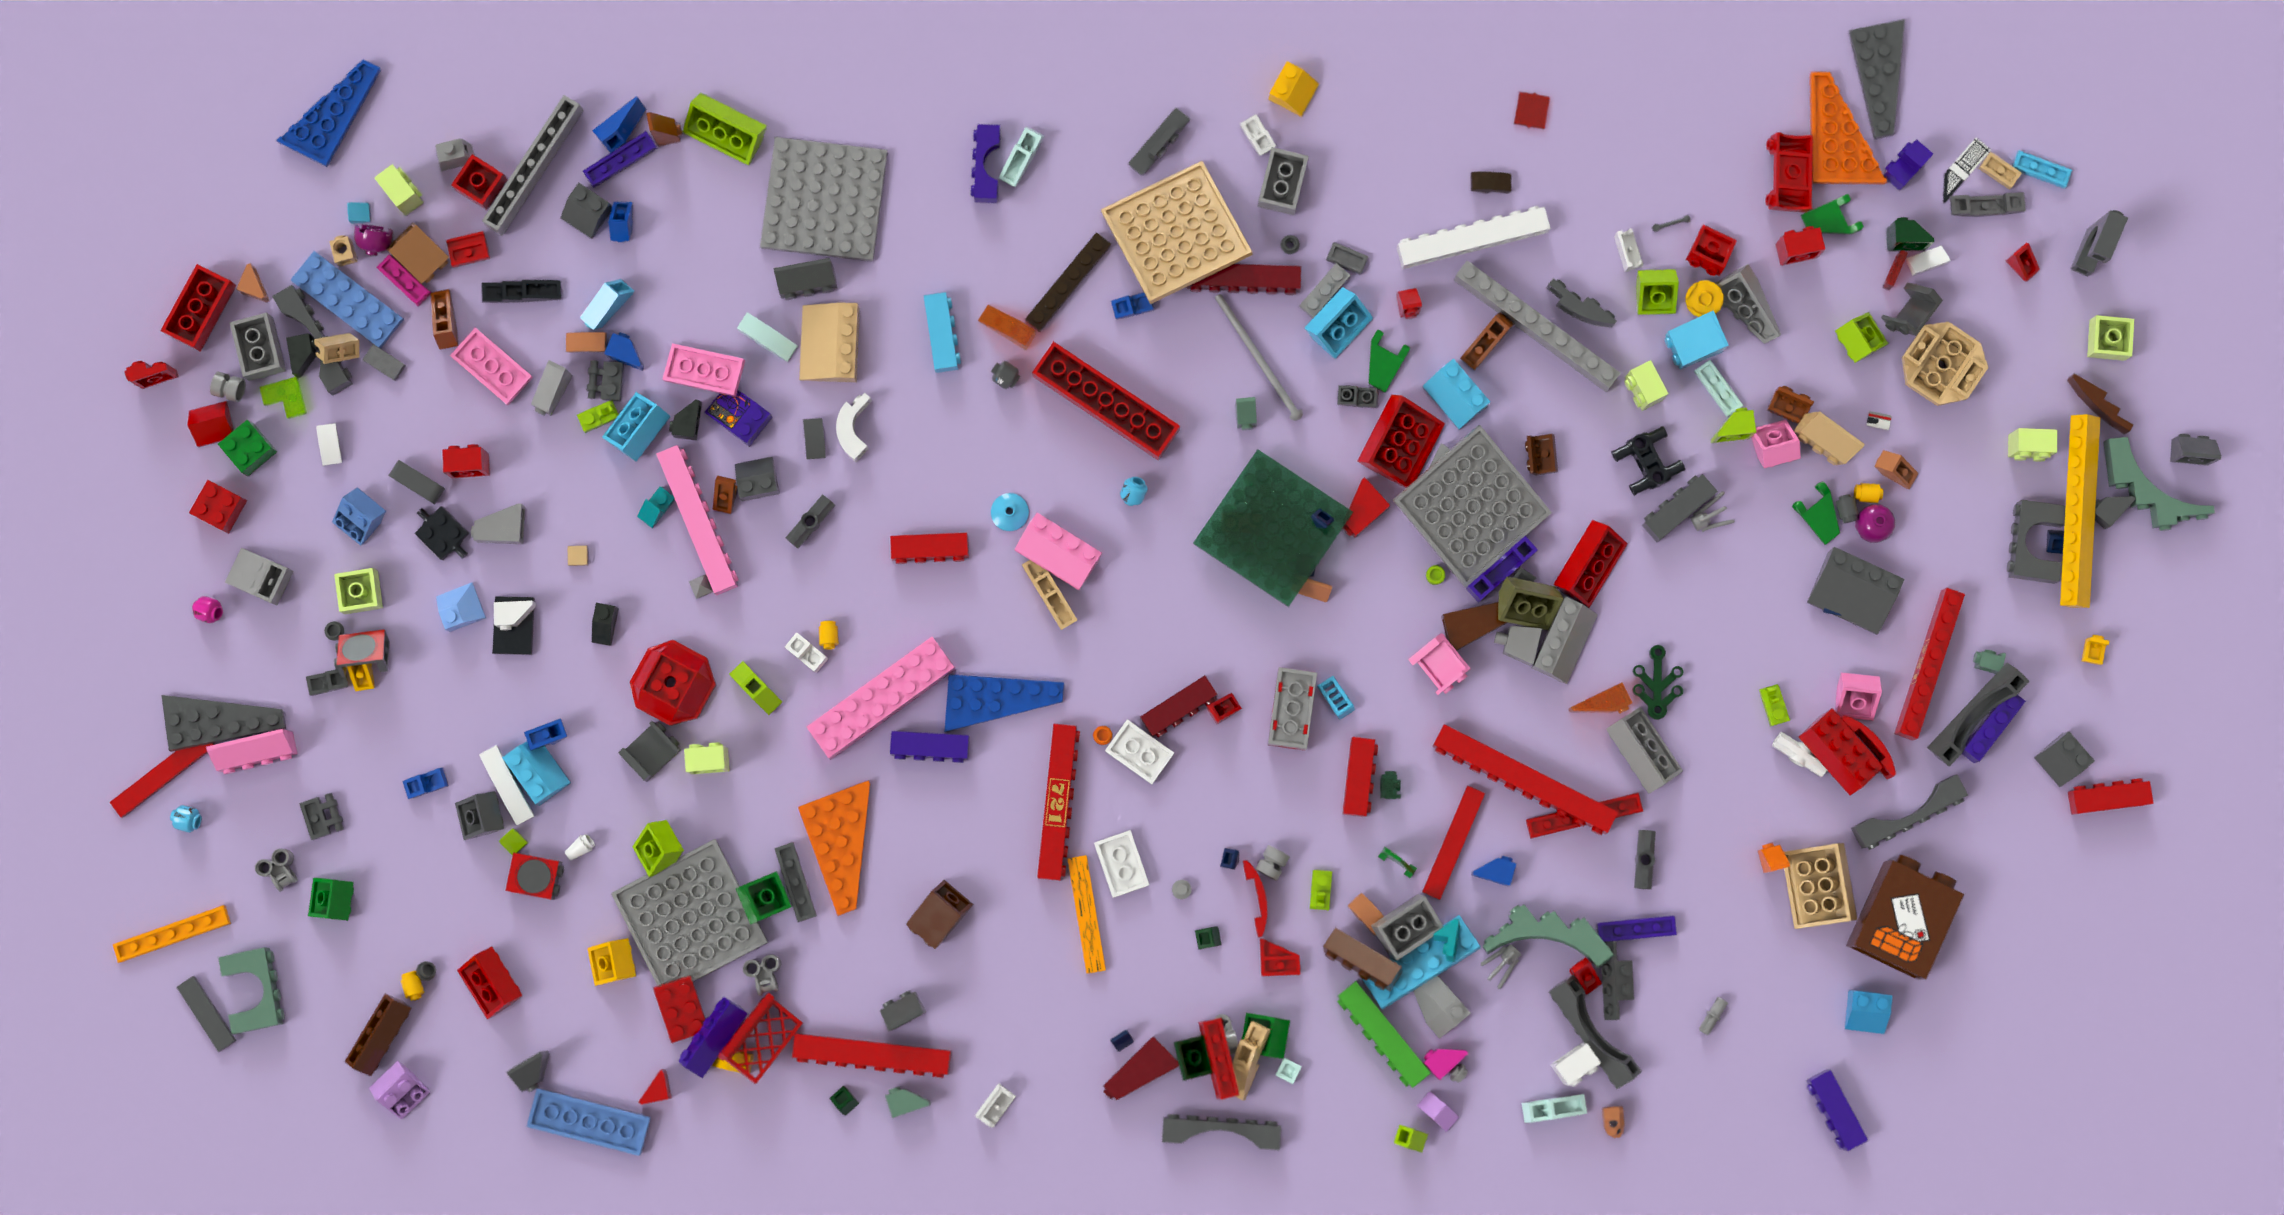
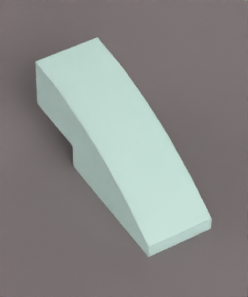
[999,127,1044,187]
[737,312,798,362]
[1522,1094,1587,1123]

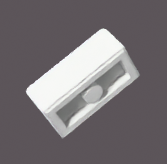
[1906,246,1951,276]

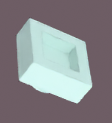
[1275,1058,1302,1084]

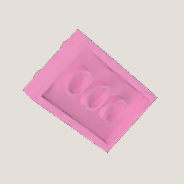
[450,328,533,405]
[662,343,745,397]

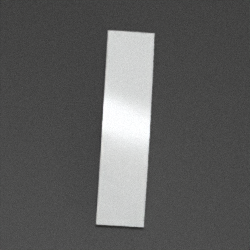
[479,745,534,825]

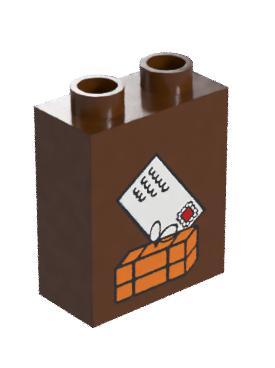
[1846,855,1964,980]

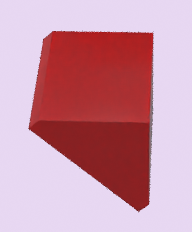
[187,401,234,447]

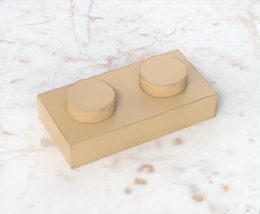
[1978,152,2022,190]

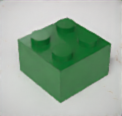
[218,420,277,476]
[736,871,792,925]

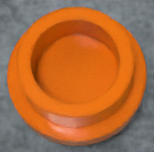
[1093,726,1112,745]

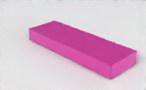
[376,254,431,306]

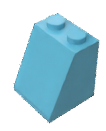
[1664,310,1729,369]

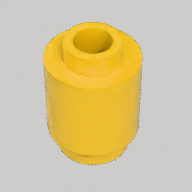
[1854,483,1883,503]
[819,621,839,650]
[401,971,425,1001]

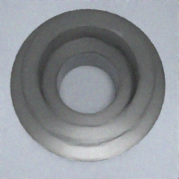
[1281,235,1300,254]

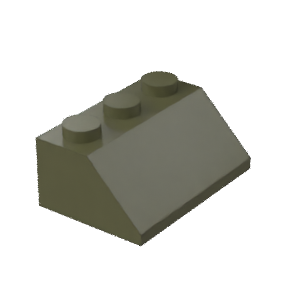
[1498,576,1564,630]

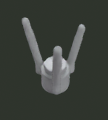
[1691,491,1735,532]
[1481,944,1521,989]

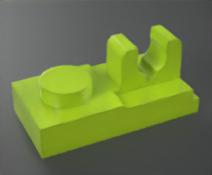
[577,400,619,433]
[1759,684,1790,727]
[1310,870,1332,910]

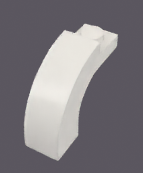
[836,393,872,463]

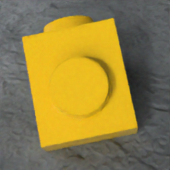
[2081,635,2110,665]

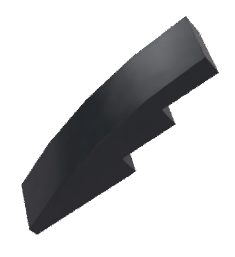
[481,280,561,303]

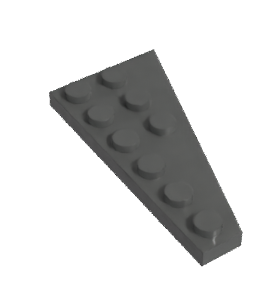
[1848,19,1905,139]
[161,695,286,752]

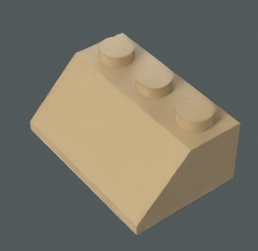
[1794,411,1865,466]

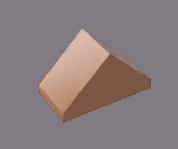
[236,263,270,303]

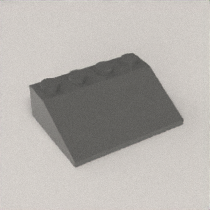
[1807,547,1905,635]

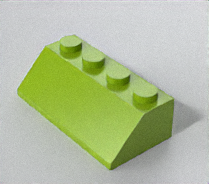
[682,92,767,165]

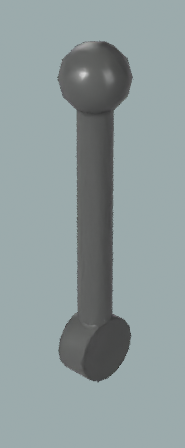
[1652,215,1691,232]

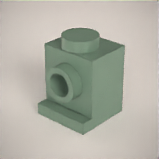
[1973,650,2006,674]

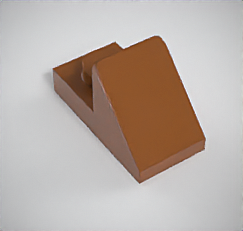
[712,475,738,514]

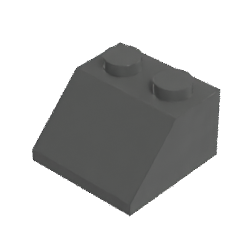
[560,183,612,239]
[2170,434,2221,466]
[735,457,780,502]
[2034,731,2095,787]
[455,791,504,840]
[880,990,926,1031]

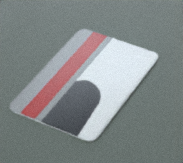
[1867,411,1891,430]

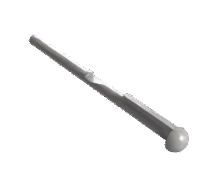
[1215,294,1303,421]

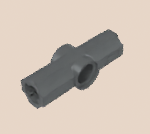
[786,494,835,549]
[1634,830,1656,890]

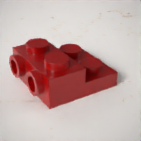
[1686,224,1737,276]
[124,361,179,389]

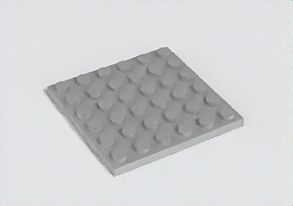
[760,137,888,262]
[1393,425,1552,588]
[611,839,768,986]

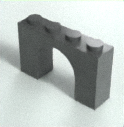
[2070,210,2128,277]
[2007,500,2066,584]

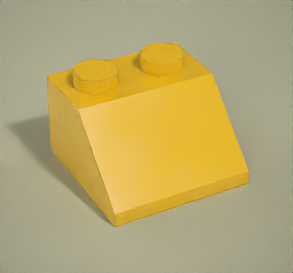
[1268,61,1319,117]
[587,938,636,986]

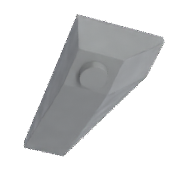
[1716,264,1781,344]
[1414,975,1470,1038]

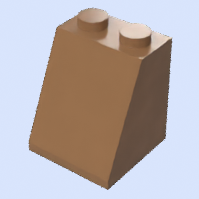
[387,223,449,284]

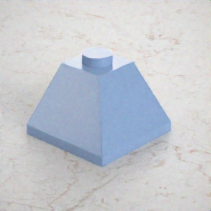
[436,583,486,632]

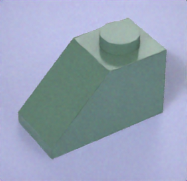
[1235,397,1257,430]
[885,1087,931,1118]

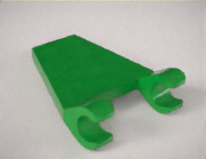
[1801,194,1864,234]
[1369,330,1410,393]
[1792,482,1840,545]
[1378,846,1417,878]

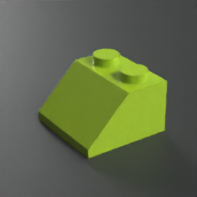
[1636,269,1679,315]
[1835,312,1889,363]
[1711,408,1756,443]
[632,820,684,877]

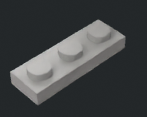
[1299,263,1351,318]

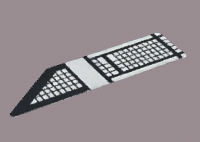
[1943,138,1991,203]

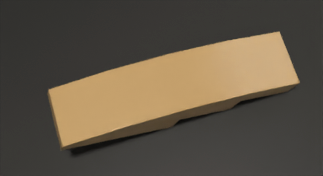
[1022,560,1077,630]

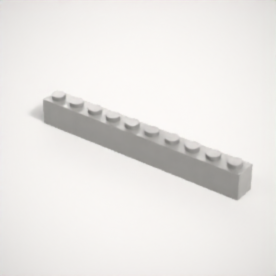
[1454,261,1620,392]

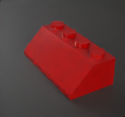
[1553,520,1628,608]

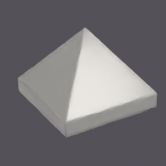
[689,574,713,599]

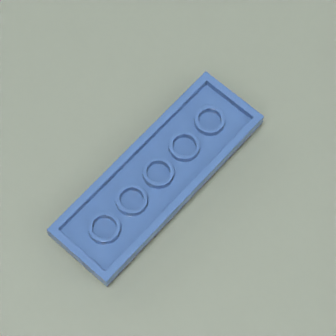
[290,251,404,349]
[526,1088,651,1156]

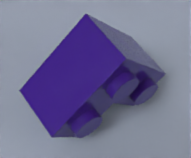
[1883,139,1933,191]

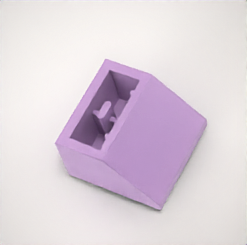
[369,1061,430,1120]

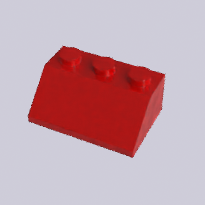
[457,946,523,1019]

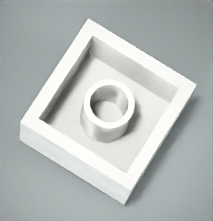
[1550,1043,1601,1086]

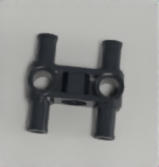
[1611,426,1685,496]

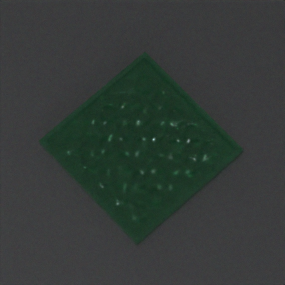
[1193,449,1353,608]

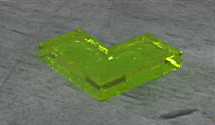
[259,377,307,419]

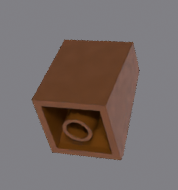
[906,880,974,949]

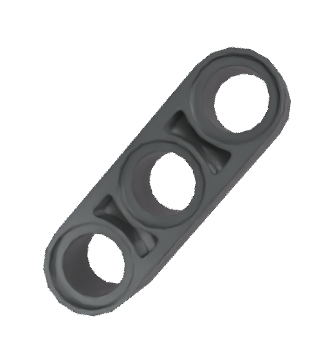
[388,460,445,504]

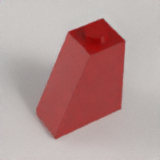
[1342,477,1390,538]

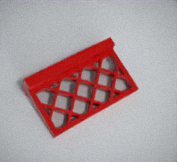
[717,992,803,1084]
[1198,1018,1240,1100]

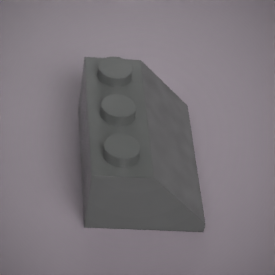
[773,258,837,300]

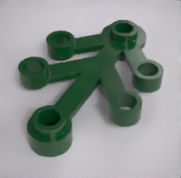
[1632,645,1683,720]

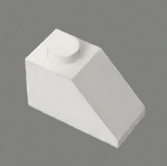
[494,601,536,631]

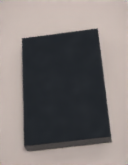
[492,596,535,655]

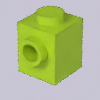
[1394,1124,1428,1153]

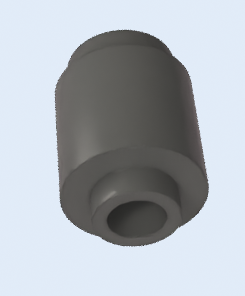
[1836,494,1859,523]

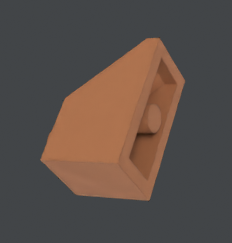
[1874,450,1918,490]

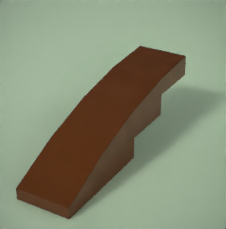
[2067,373,2133,434]

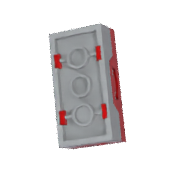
[1268,667,1317,751]

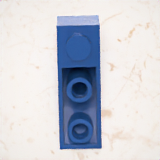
[592,96,646,154]

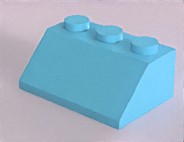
[1305,287,1373,359]
[1422,358,1490,430]
[602,392,670,461]
[502,742,571,806]

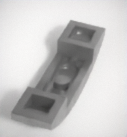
[1950,192,2026,217]

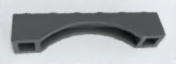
[272,285,353,396]
[1927,663,2030,767]
[1851,775,1968,850]
[1549,975,1642,1089]
[1162,1114,1281,1150]

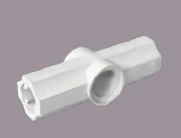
[1772,732,1827,777]

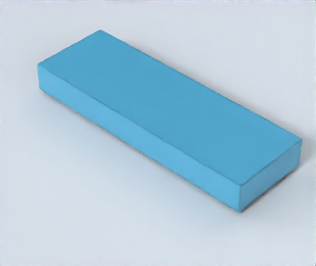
[2012,151,2072,189]

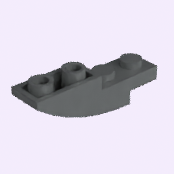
[1546,278,1617,328]

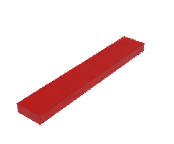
[109,743,215,818]
[1422,786,1485,900]
[1526,793,1643,839]

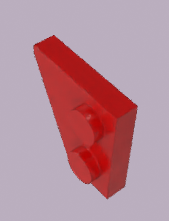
[1260,939,1300,976]

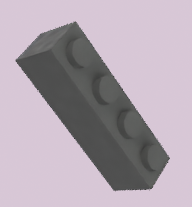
[1642,474,1718,542]

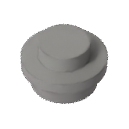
[1172,880,1191,899]
[1450,1064,1468,1083]

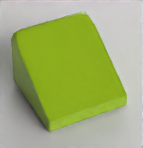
[498,828,528,855]

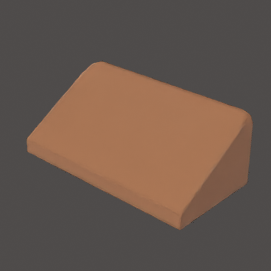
[1291,575,1332,602]

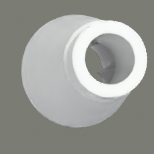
[565,834,595,860]

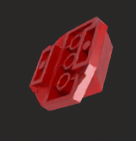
[630,640,716,726]

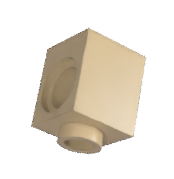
[329,235,358,267]

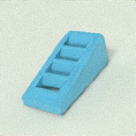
[1317,676,1355,720]

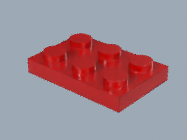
[653,975,705,1043]

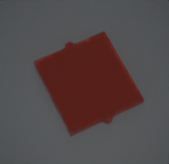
[1514,92,1550,129]

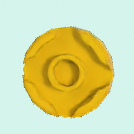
[1685,280,1724,317]

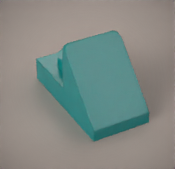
[637,486,675,528]
[1433,919,1460,962]

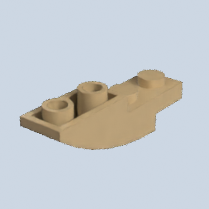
[1232,1021,1270,1101]

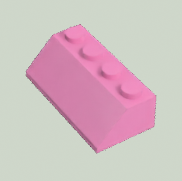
[1014,513,1102,590]
[206,729,297,774]

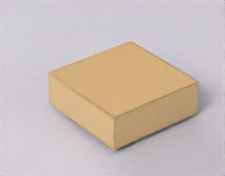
[568,546,588,566]

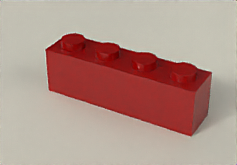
[890,533,969,564]
[1342,737,1378,817]
[2068,778,2154,815]

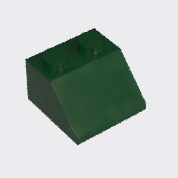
[1886,217,1934,251]
[1174,1035,1213,1081]

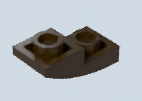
[1471,172,1511,194]

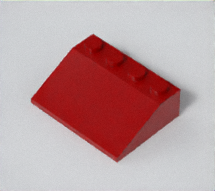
[1357,394,1445,488]

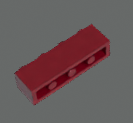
[1140,675,1218,738]

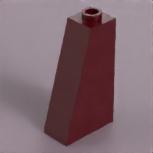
[1103,1036,1179,1100]

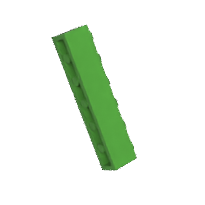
[1337,981,1430,1088]

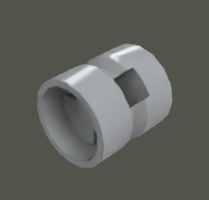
[210,371,246,403]
[1256,845,1290,881]

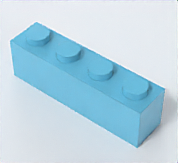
[924,292,961,373]

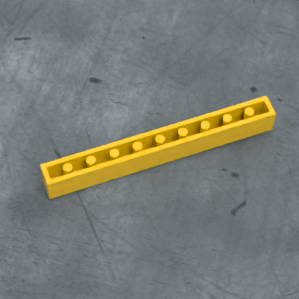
[2060,414,2100,608]

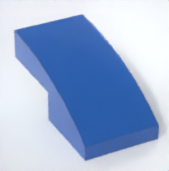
[1111,292,1155,319]
[402,768,448,799]

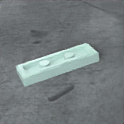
[1694,360,1744,417]

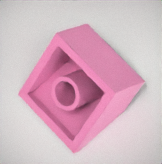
[1751,420,1801,468]
[1835,673,1882,721]

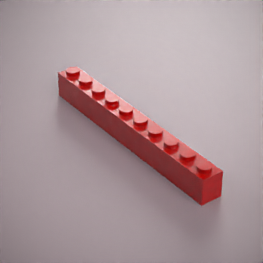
[1432,724,1618,835]

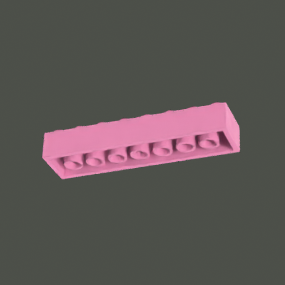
[807,637,956,760]

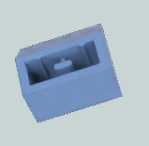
[332,487,386,546]

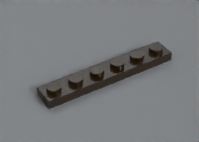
[1025,232,1111,332]

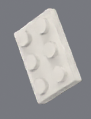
[1105,720,1174,784]
[1094,830,1149,898]

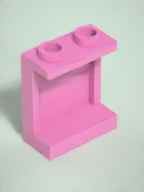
[1408,633,1471,695]

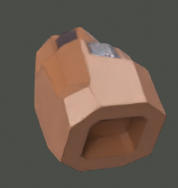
[1602,1106,1625,1138]

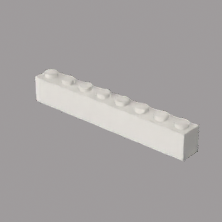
[1397,206,1551,269]

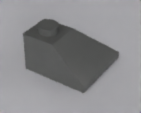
[506,1051,550,1093]

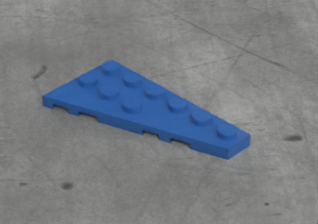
[276,59,381,167]
[944,675,1064,732]

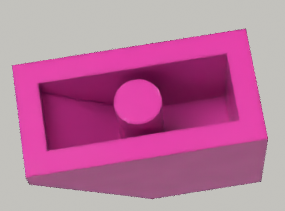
[1422,1049,1468,1080]

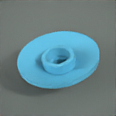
[991,493,1029,531]

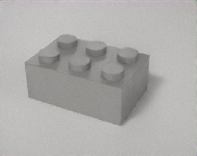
[1258,147,1309,215]
[230,313,286,381]
[1371,894,1444,960]

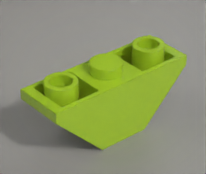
[729,661,783,715]

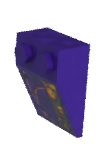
[704,390,773,447]

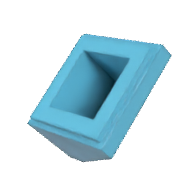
[347,202,370,224]

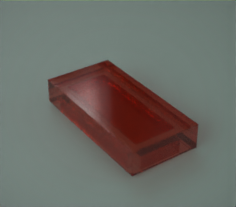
[1883,250,1908,290]

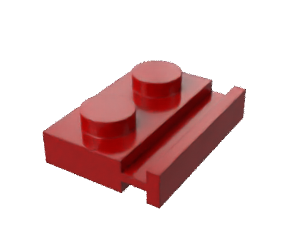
[446,231,490,268]

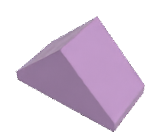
[1417,1091,1459,1132]

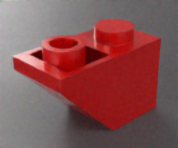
[1396,288,1422,319]

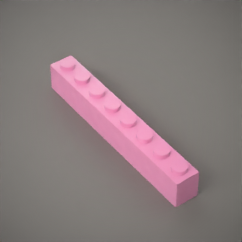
[656,445,739,596]

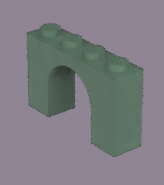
[218,947,285,1034]

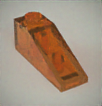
[978,305,1036,350]
[1568,683,1632,714]

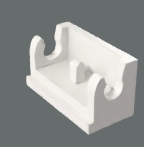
[1614,228,1643,272]
[975,1084,1016,1128]

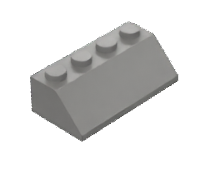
[1532,596,1598,684]
[1606,707,1683,794]

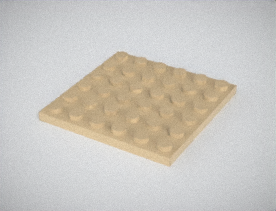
[1101,161,1253,304]

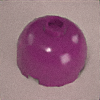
[354,225,393,256]
[1855,504,1895,543]

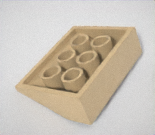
[799,303,860,382]
[1784,843,1857,929]

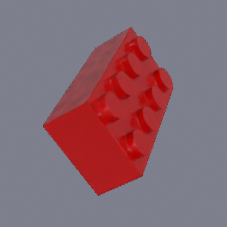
[160,264,237,352]
[1799,708,1884,795]

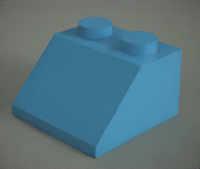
[1845,990,1893,1034]

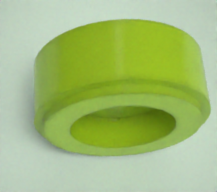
[1426,565,1445,585]

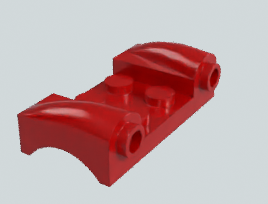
[1765,132,1813,213]

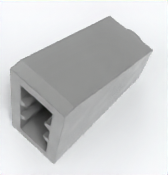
[531,360,572,416]
[471,504,525,544]

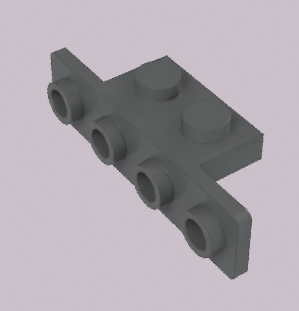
[1129,108,1190,175]
[1601,941,1634,1020]

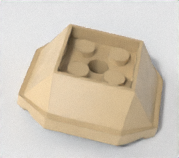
[1902,322,1989,406]

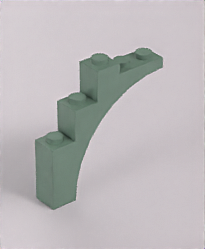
[2103,437,2215,531]
[1483,904,1614,969]

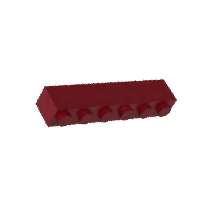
[1186,264,1301,295]

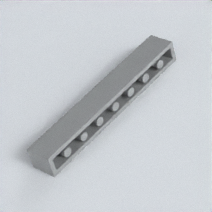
[482,95,584,236]

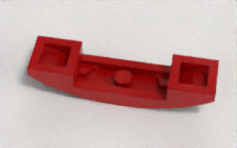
[1841,716,1896,780]
[1242,860,1267,937]

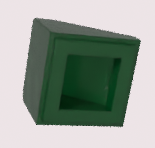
[1195,926,1221,950]
[829,1085,859,1116]

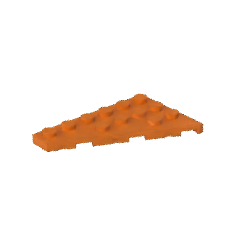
[1809,72,1887,185]
[798,780,870,916]

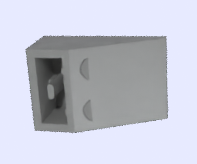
[225,548,294,605]

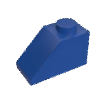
[608,202,633,242]
[604,332,644,371]
[1471,856,1517,886]

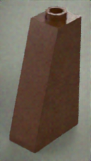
[1441,602,1508,651]

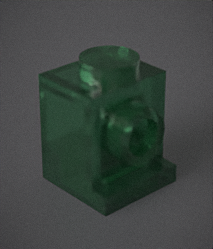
[1380,771,1401,799]

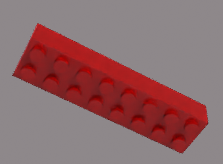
[1032,341,1180,461]

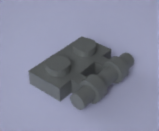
[586,360,624,401]
[299,793,344,840]

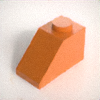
[1758,843,1790,873]

